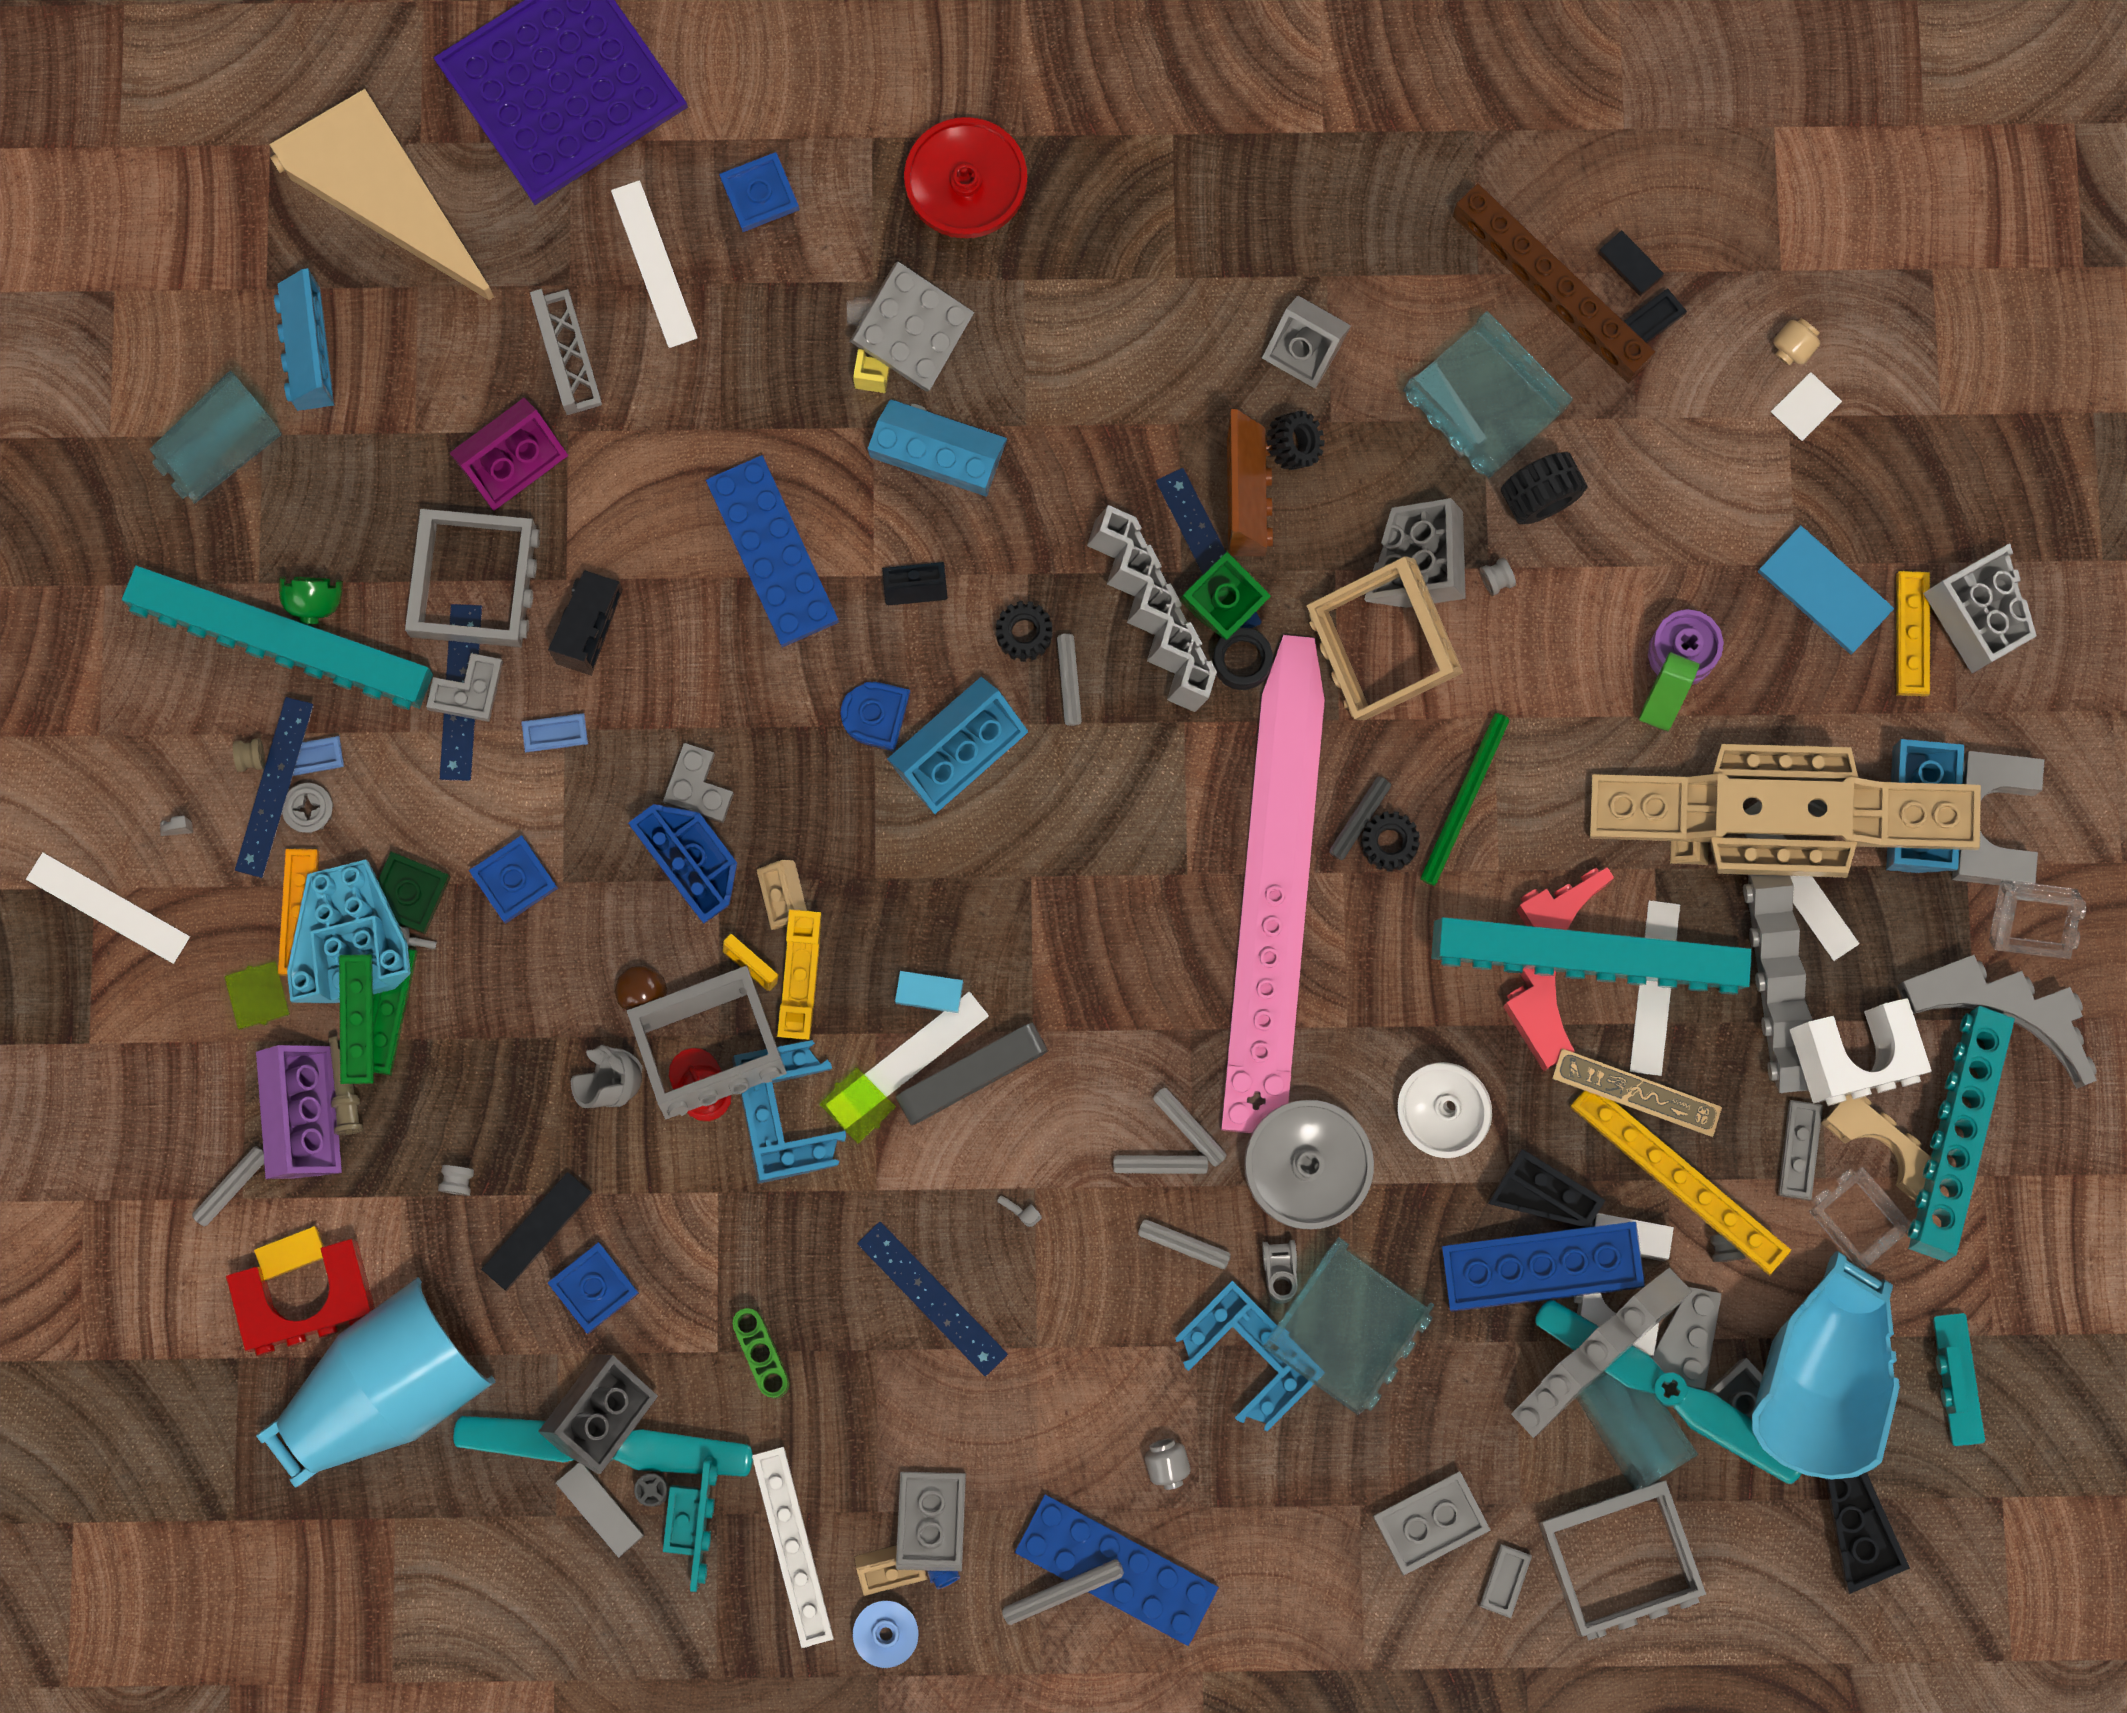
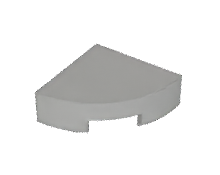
[160,815,193,836]

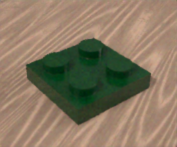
[378,852,451,935]

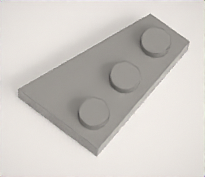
[1651,1287,1722,1390]

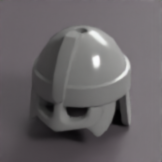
[571,1045,643,1108]

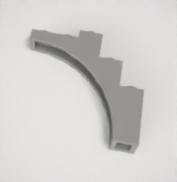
[1897,955,2097,1089]
[1511,1267,1692,1438]

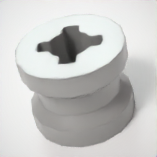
[1480,558,1516,596]
[438,1165,474,1196]

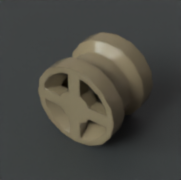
[233,738,265,772]

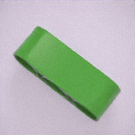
[1639,652,1700,732]
[732,1308,790,1399]

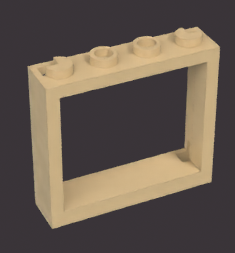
[1307,556,1463,721]

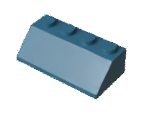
[274,268,334,411]
[868,399,1007,497]
[887,677,1028,814]
[1886,739,1964,873]

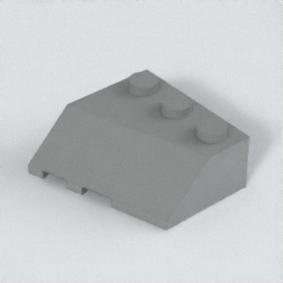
[1364,498,1466,608]
[1923,543,2037,673]

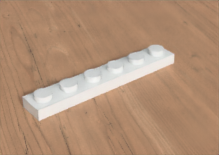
[752,1447,834,1648]

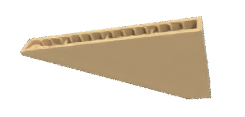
[269,89,494,300]

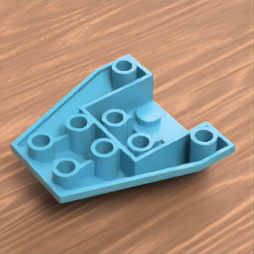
[287,859,411,1003]

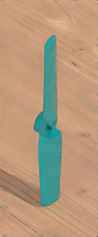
[1535,1300,1802,1484]
[453,1416,753,1477]

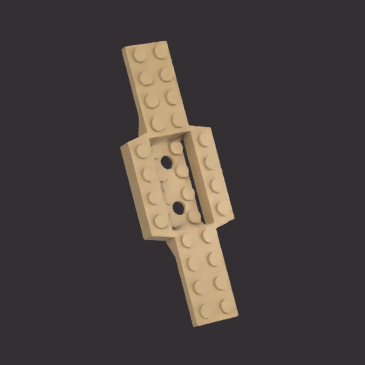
[1590,744,1981,878]

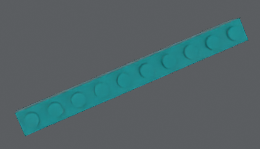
[122,565,433,710]
[1431,917,1751,994]

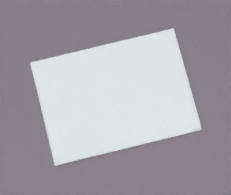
[1771,372,1842,441]

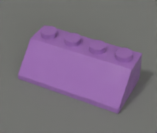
[256,1045,342,1179]

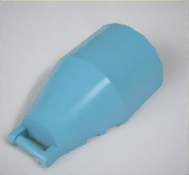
[1752,1251,1900,1480]
[256,1277,496,1488]

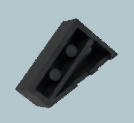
[548,570,623,676]

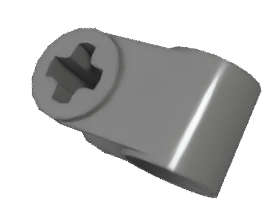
[1262,1240,1298,1304]

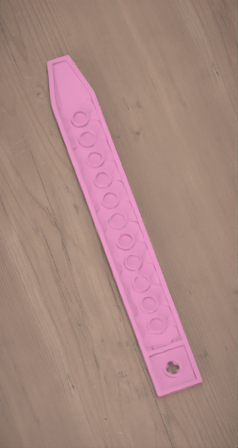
[1221,635,1325,1133]

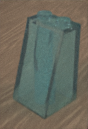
[149,370,282,504]
[1576,1371,1698,1490]

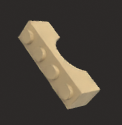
[1821,1094,1942,1202]

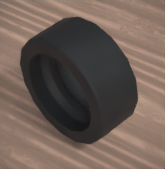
[1213,627,1273,690]

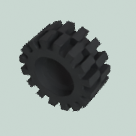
[1267,411,1325,470]
[996,601,1052,662]
[1361,811,1420,872]

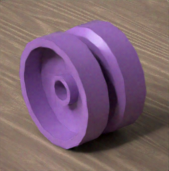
[1648,609,1724,685]

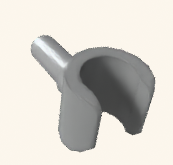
[400,927,437,949]
[997,1195,1042,1227]

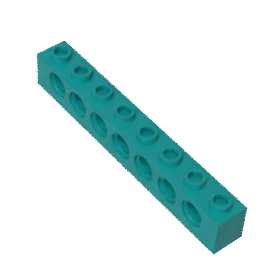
[1908,1006,2015,1262]

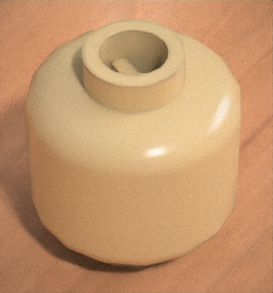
[1773,318,1820,366]

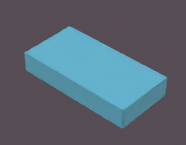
[895,971,964,1013]

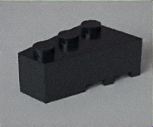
[1487,1149,1606,1228]

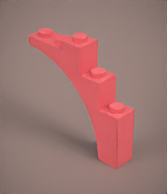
[1503,867,1614,1071]

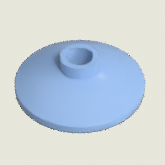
[853,1601,919,1668]

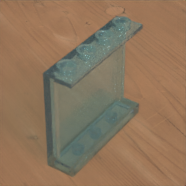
[1403,311,1573,479]
[1262,1237,1434,1415]

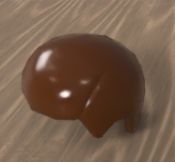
[614,966,667,1011]

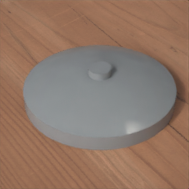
[1244,1100,1374,1229]

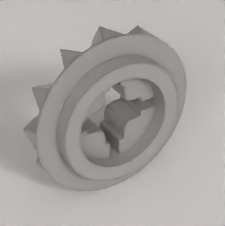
[282,783,334,834]

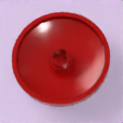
[904,117,1027,238]

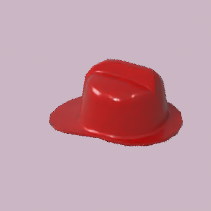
[669,1048,731,1121]

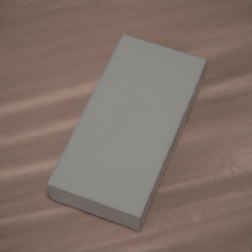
[1479,1544,1532,1618]

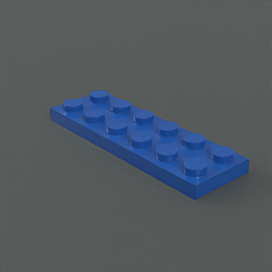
[706,455,839,648]
[1442,1221,1645,1312]
[1015,1494,1219,1646]

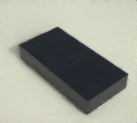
[1598,230,1664,297]
[1624,288,1687,343]

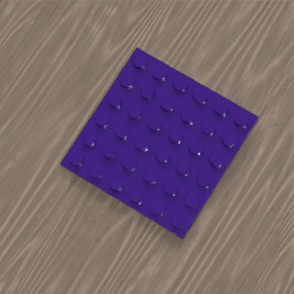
[434,0,688,206]

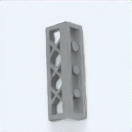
[530,289,602,415]

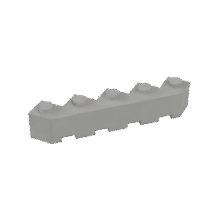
[1087,505,1217,712]
[1743,875,1812,1093]

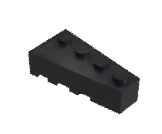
[1825,1472,1910,1594]

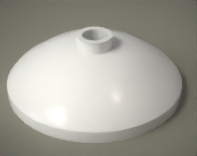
[1397,1062,1492,1158]

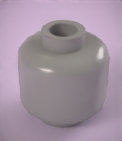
[1144,1438,1191,1490]

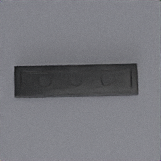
[481,1172,593,1291]

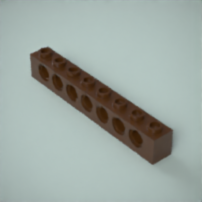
[1453,183,1655,384]

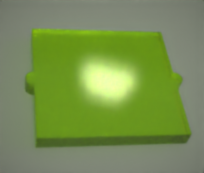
[224,961,290,1030]
[819,1067,896,1144]

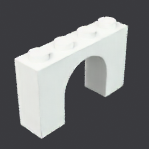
[1789,998,1932,1106]
[1574,1213,1674,1357]

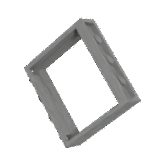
[405,509,540,648]
[627,965,787,1120]
[1538,1480,1706,1641]

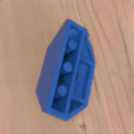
[628,804,737,924]

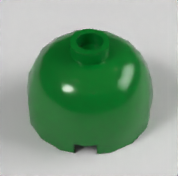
[278,577,343,624]

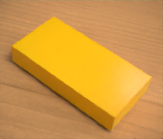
[723,934,779,991]
[254,1226,324,1281]

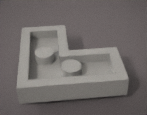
[426,653,503,722]
[663,743,734,823]

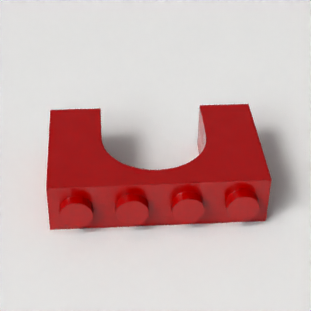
[226,1239,375,1356]

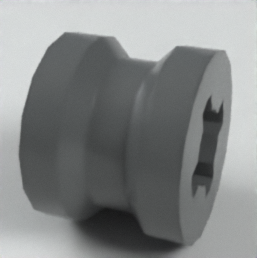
[1710,1234,1746,1262]
[634,1474,669,1507]

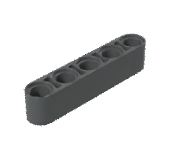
[895,1022,1049,1126]

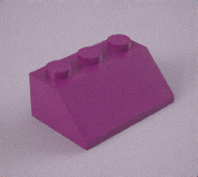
[450,398,568,511]

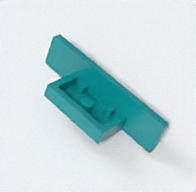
[1933,1313,1985,1446]
[663,1456,718,1592]

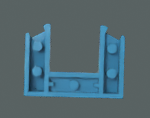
[732,1040,846,1184]
[1175,1281,1325,1431]

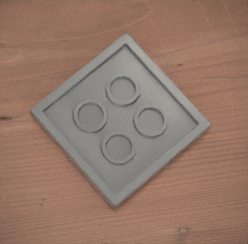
[849,262,974,392]

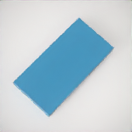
[1758,525,1894,655]

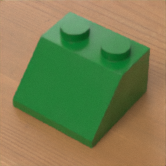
[1179,552,1271,640]

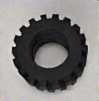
[1501,452,1588,524]

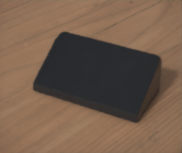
[882,562,948,605]

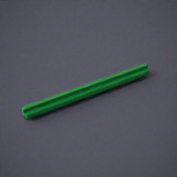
[1421,713,1509,886]

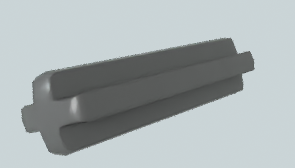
[1329,776,1391,860]

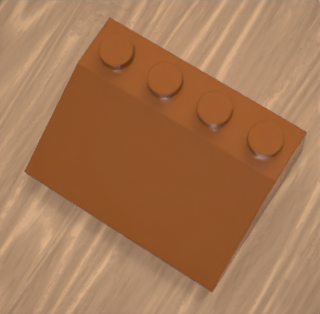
[1227,409,1273,557]

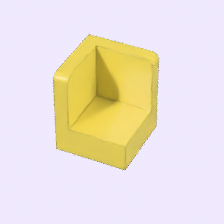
[853,349,890,393]

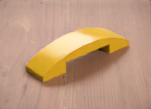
[777,910,821,1040]

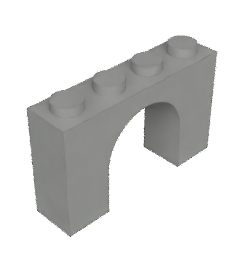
[1952,751,2044,889]

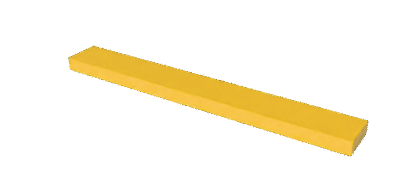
[1571,1090,1791,1276]

